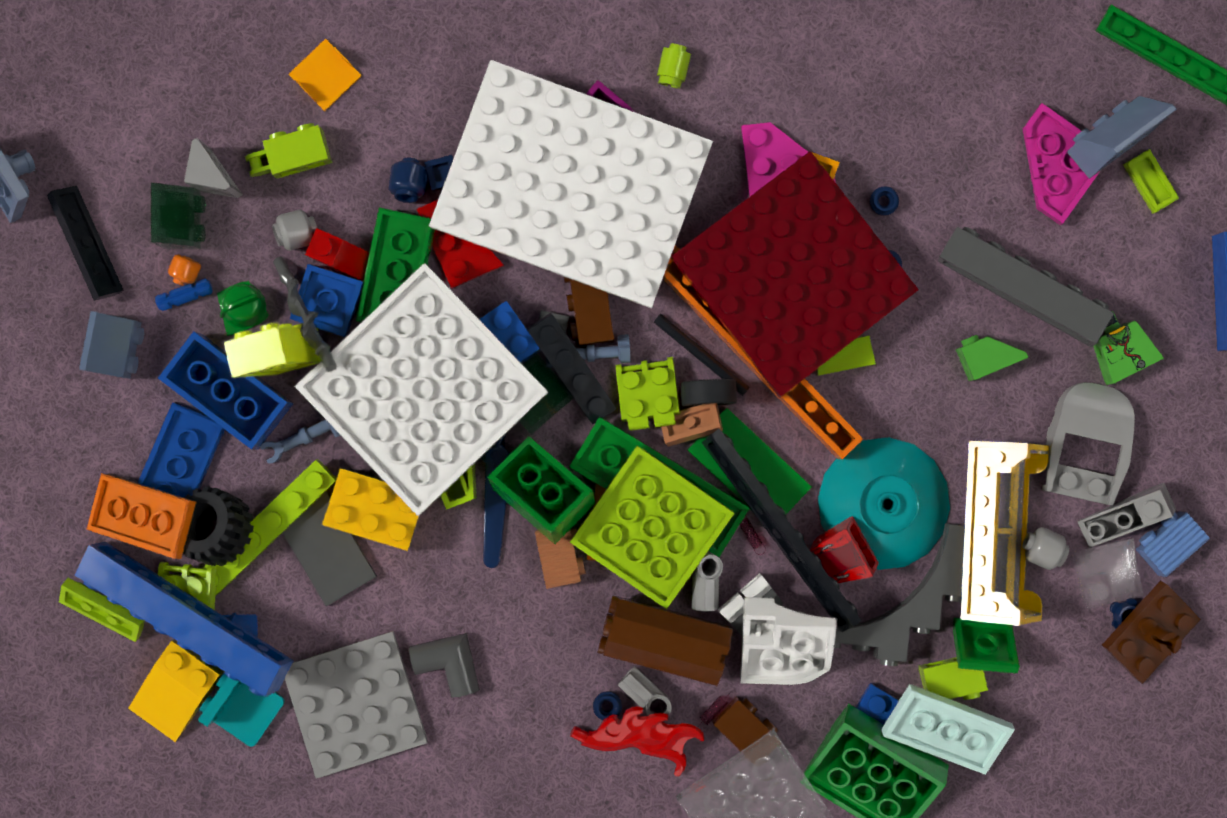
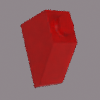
[305,228,370,281]

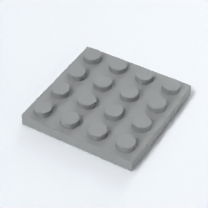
[285,631,428,779]

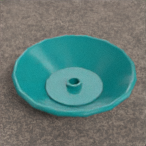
[818,437,950,570]

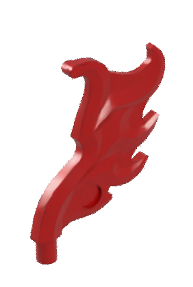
[570,706,705,776]

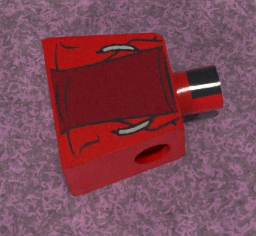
[810,516,879,583]

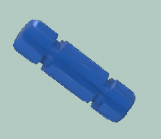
[155,278,213,311]

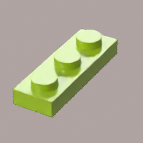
[59,578,145,642]

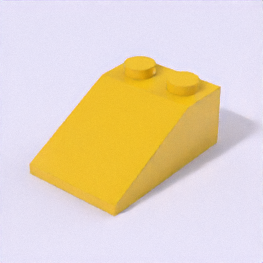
[128,639,225,742]

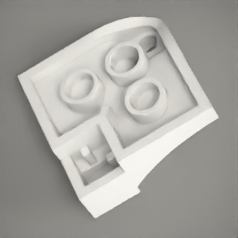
[740,598,836,685]

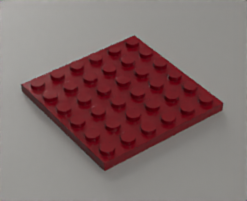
[671,151,919,398]

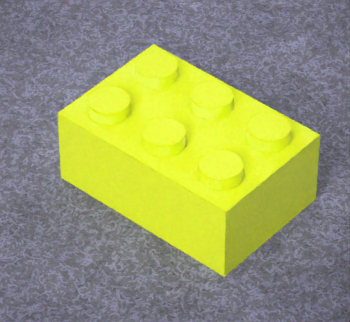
[224,323,321,378]

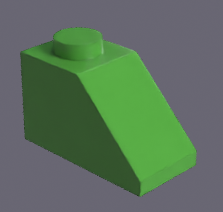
[955,335,1029,381]

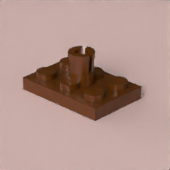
[1102,580,1201,684]

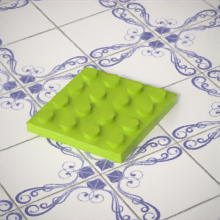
[570,445,734,609]

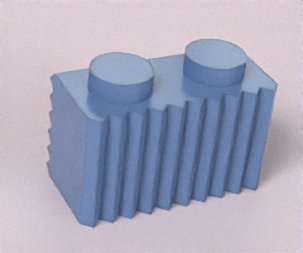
[1135,511,1210,577]

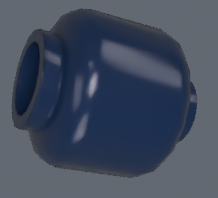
[388,157,428,203]

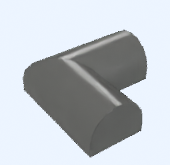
[409,633,480,698]

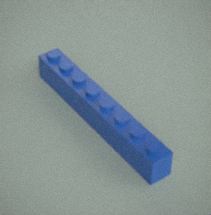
[75,541,294,697]

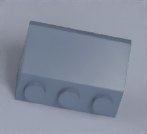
[1067,96,1177,179]

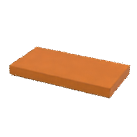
[86,473,196,559]

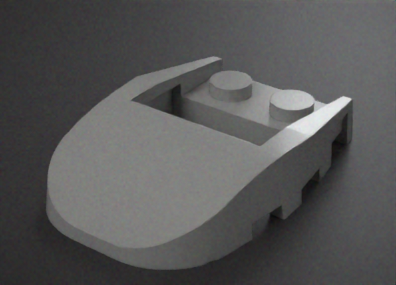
[1042,383,1135,506]

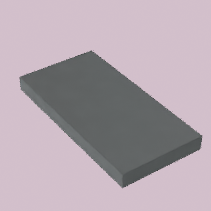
[283,491,377,606]

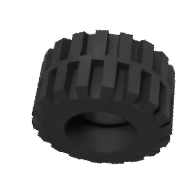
[183,487,254,566]

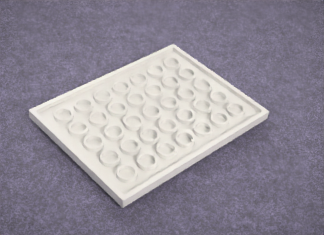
[429,60,713,309]

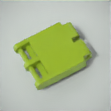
[615,357,680,431]
[158,562,217,610]

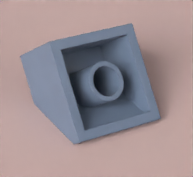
[79,311,144,379]

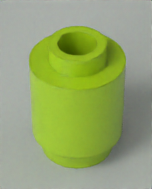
[657,43,691,89]

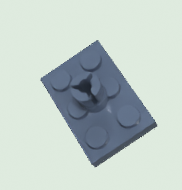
[0,149,35,223]

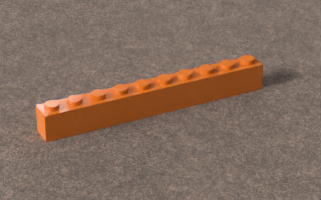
[663,245,863,459]

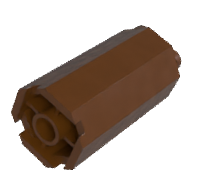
[597,595,733,686]

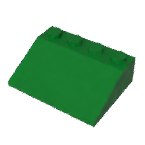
[799,703,949,818]

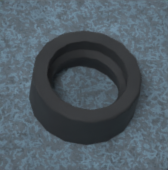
[681,379,737,407]

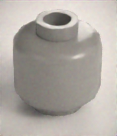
[272,209,317,251]
[1022,527,1069,570]

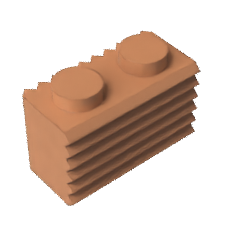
[535,528,586,589]

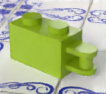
[245,123,332,179]

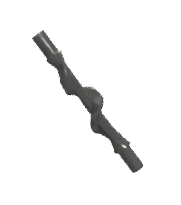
[273,257,337,372]

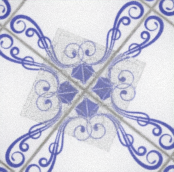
[676,729,834,818]

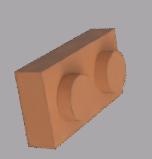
[661,403,723,447]

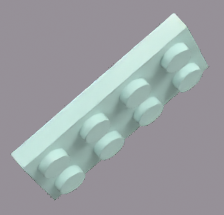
[881,684,1015,775]

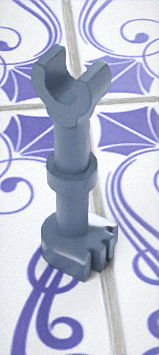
[546,334,631,368]
[260,420,341,463]

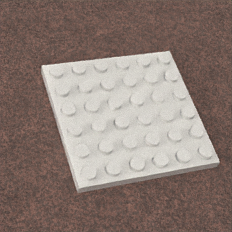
[295,263,548,516]

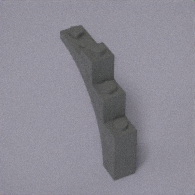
[834,523,965,666]

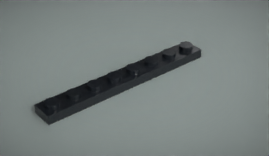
[702,428,862,632]

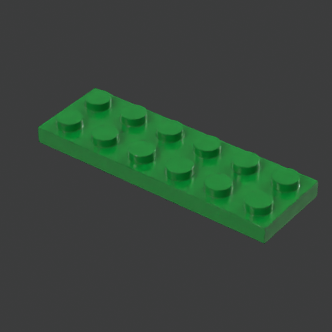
[569,416,750,557]

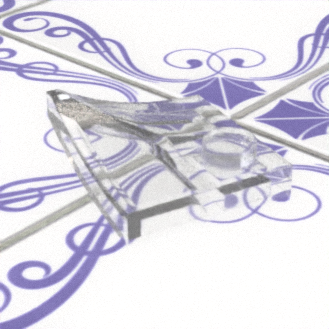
[1070,538,1144,609]

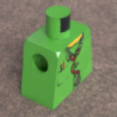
[1093,311,1164,385]

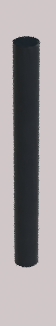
[654,314,750,396]

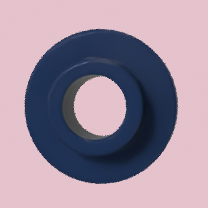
[869,186,899,216]
[593,691,622,720]

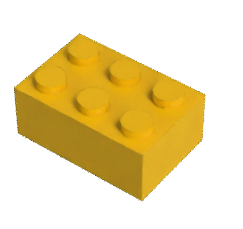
[322,468,419,551]

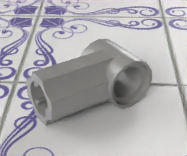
[692,552,723,611]
[617,666,672,715]

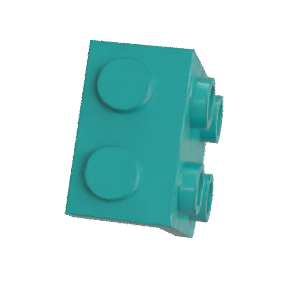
[198,673,285,747]

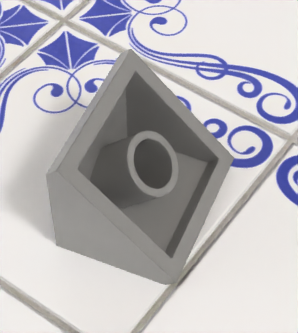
[184,138,242,198]

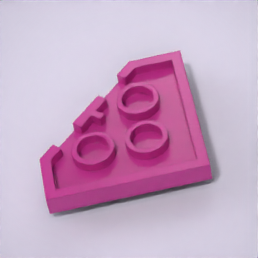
[1022,103,1100,225]
[741,122,836,197]

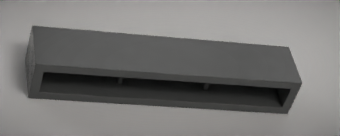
[938,226,1114,348]

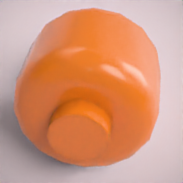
[168,254,201,286]

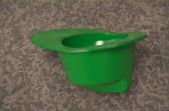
[217,281,269,336]

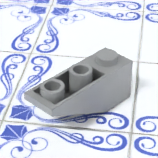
[1077,483,1176,548]

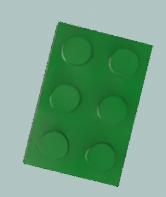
[488,436,595,544]

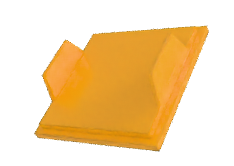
[289,39,362,112]

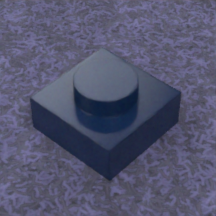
[424,155,454,192]

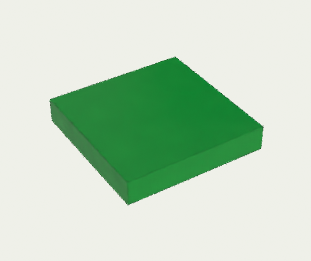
[953,618,1020,673]

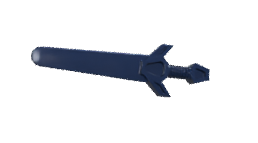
[481,434,514,568]

